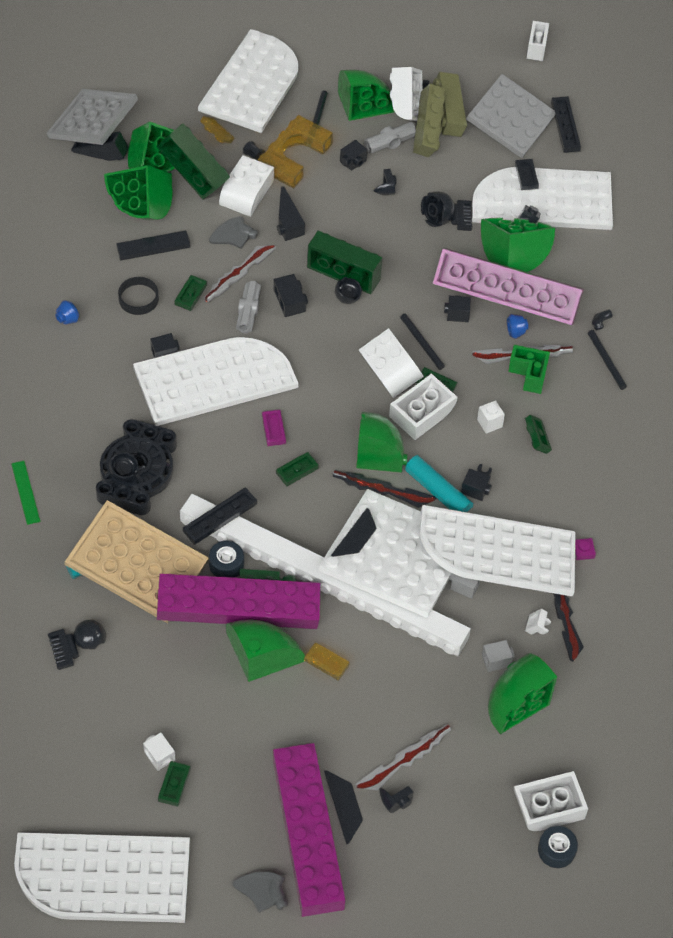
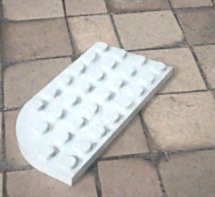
[198,29,298,133]
[472,167,613,230]
[133,337,298,426]
[419,505,575,596]
[14,833,190,923]

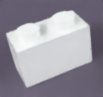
[526,21,549,61]

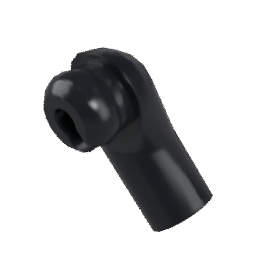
[592,309,613,331]

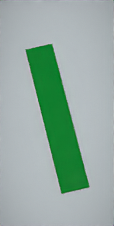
[11,461,40,525]

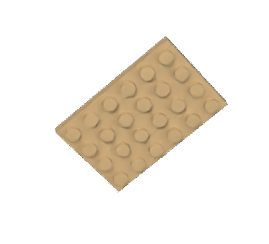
[65,500,209,624]

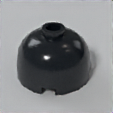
[421,191,455,227]

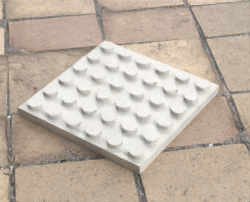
[318,489,452,618]

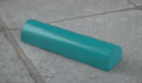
[405,455,473,512]

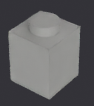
[449,573,481,599]
[482,640,515,672]

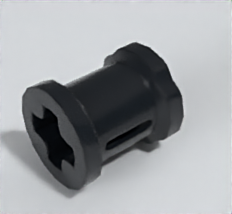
[243,141,266,162]

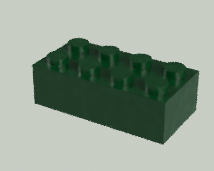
[156,123,230,200]
[307,231,382,295]

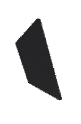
[331,508,377,557]
[324,770,363,845]

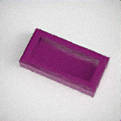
[262,410,286,446]

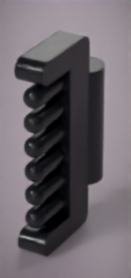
[451,200,473,231]
[48,629,79,670]

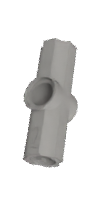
[364,122,416,153]
[236,281,261,334]

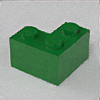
[508,345,550,394]

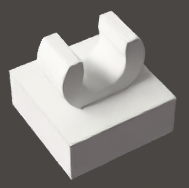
[525,608,551,635]

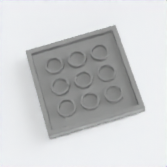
[466,74,555,158]
[47,89,138,145]

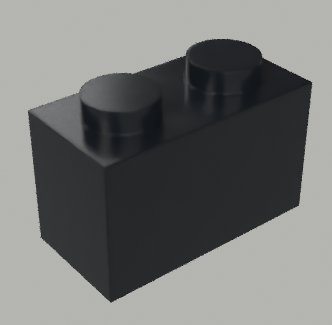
[273,274,308,317]

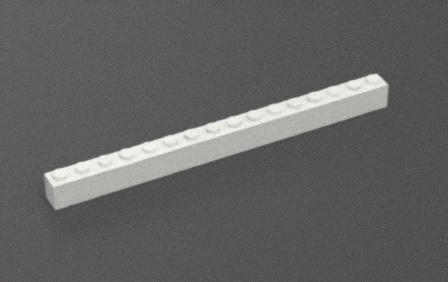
[180,494,471,656]

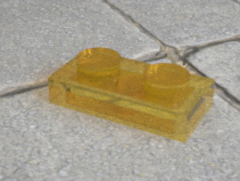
[200,116,235,144]
[304,642,350,681]

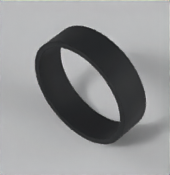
[118,277,159,315]

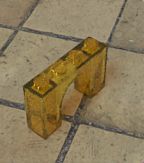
[258,115,333,189]

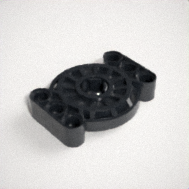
[96,419,177,515]

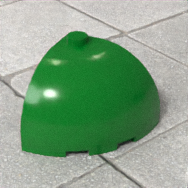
[338,69,395,121]
[128,122,175,172]
[104,165,173,220]
[481,218,555,272]
[356,411,408,473]
[226,619,305,682]
[488,653,557,735]

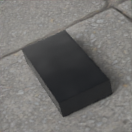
[515,159,539,190]

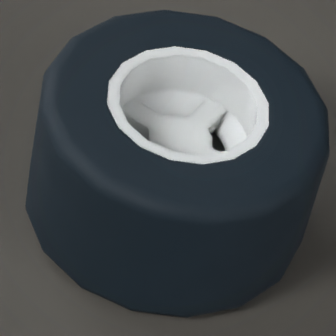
[209,540,244,578]
[538,825,578,868]

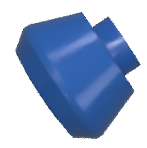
[55,300,79,324]
[507,314,528,339]

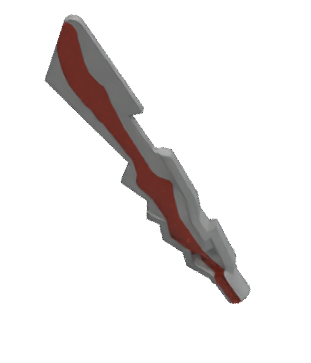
[204,245,276,302]
[472,345,573,364]
[355,724,451,791]

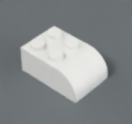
[390,67,423,122]
[219,155,274,217]
[359,328,424,398]
[389,374,457,440]
[514,771,588,831]

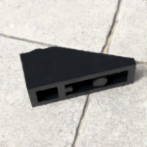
[71,131,129,161]
[277,186,305,241]

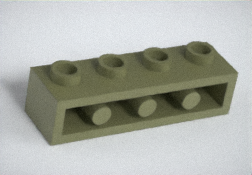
[433,72,467,137]
[413,83,446,157]

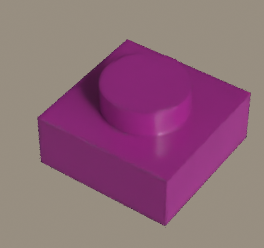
[575,538,596,560]

